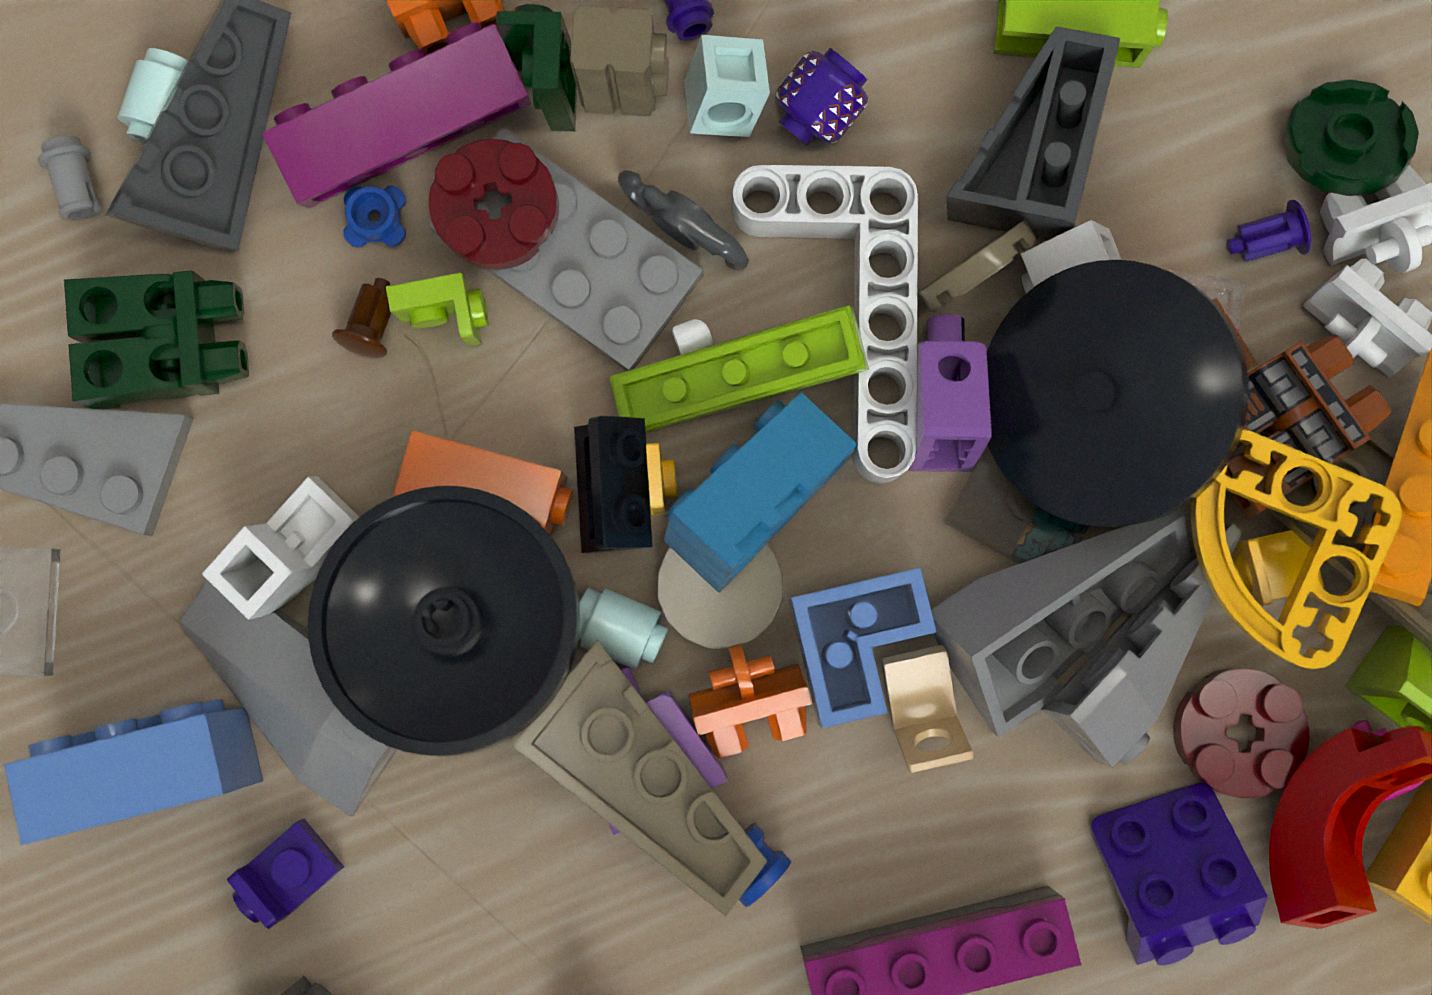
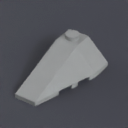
[931,510,1192,737]
[1042,523,1242,768]
[179,580,398,817]

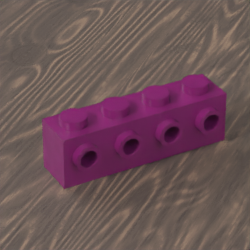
[262,22,531,208]

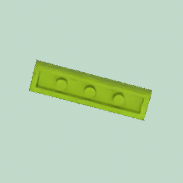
[609,305,869,434]

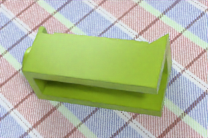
[993,0,1168,68]

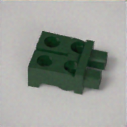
[64,270,249,410]

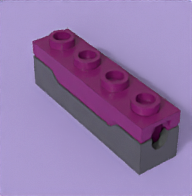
[800,886,1082,995]

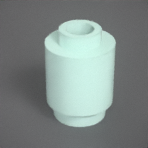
[117,48,188,144]
[579,587,668,671]

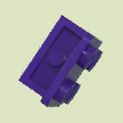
[1091,783,1268,965]

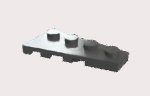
[105,0,291,253]

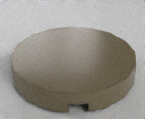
[917,219,1037,313]
[658,544,783,649]

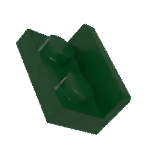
[496,4,577,131]

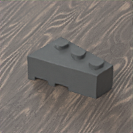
[946,27,1120,240]

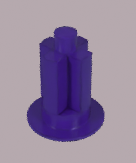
[1226,199,1312,261]

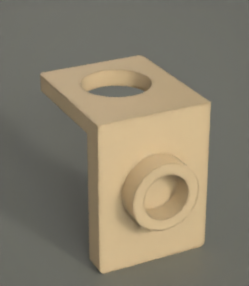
[881,645,974,773]

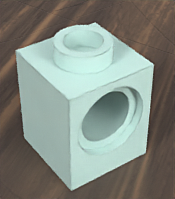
[684,35,770,137]

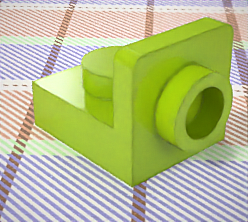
[386,272,489,347]

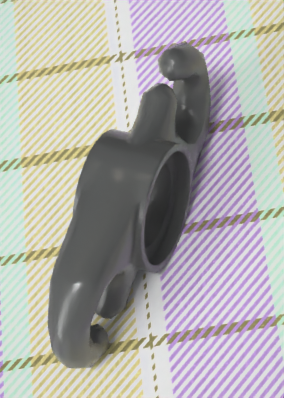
[618,170,749,270]

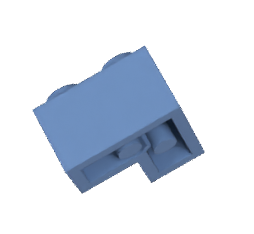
[788,567,936,728]

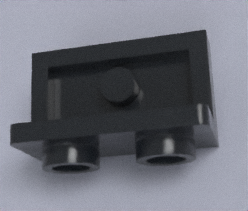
[574,416,653,553]

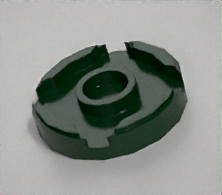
[1283,79,1419,196]

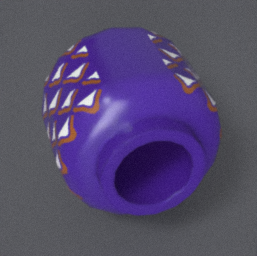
[776,48,868,145]

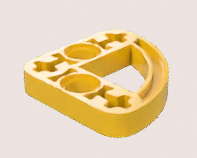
[1191,430,1402,669]

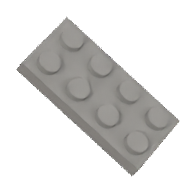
[428,126,704,371]

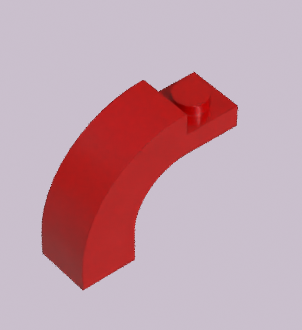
[1269,726,1432,929]

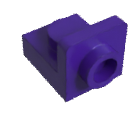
[227,819,344,929]

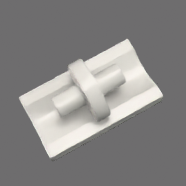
[1320,165,1432,273]
[1302,259,1432,378]

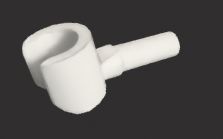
[672,319,714,355]

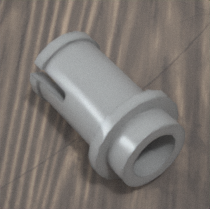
[38,136,102,221]

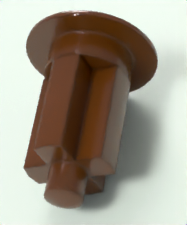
[332,278,391,358]

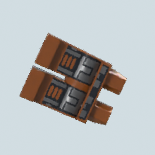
[1225,335,1391,520]

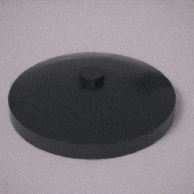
[986,260,1249,527]
[308,486,580,756]

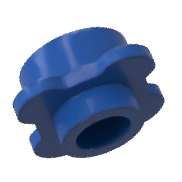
[343,186,406,248]

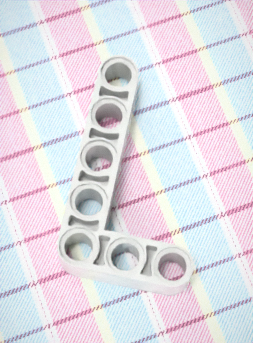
[732,165,918,484]

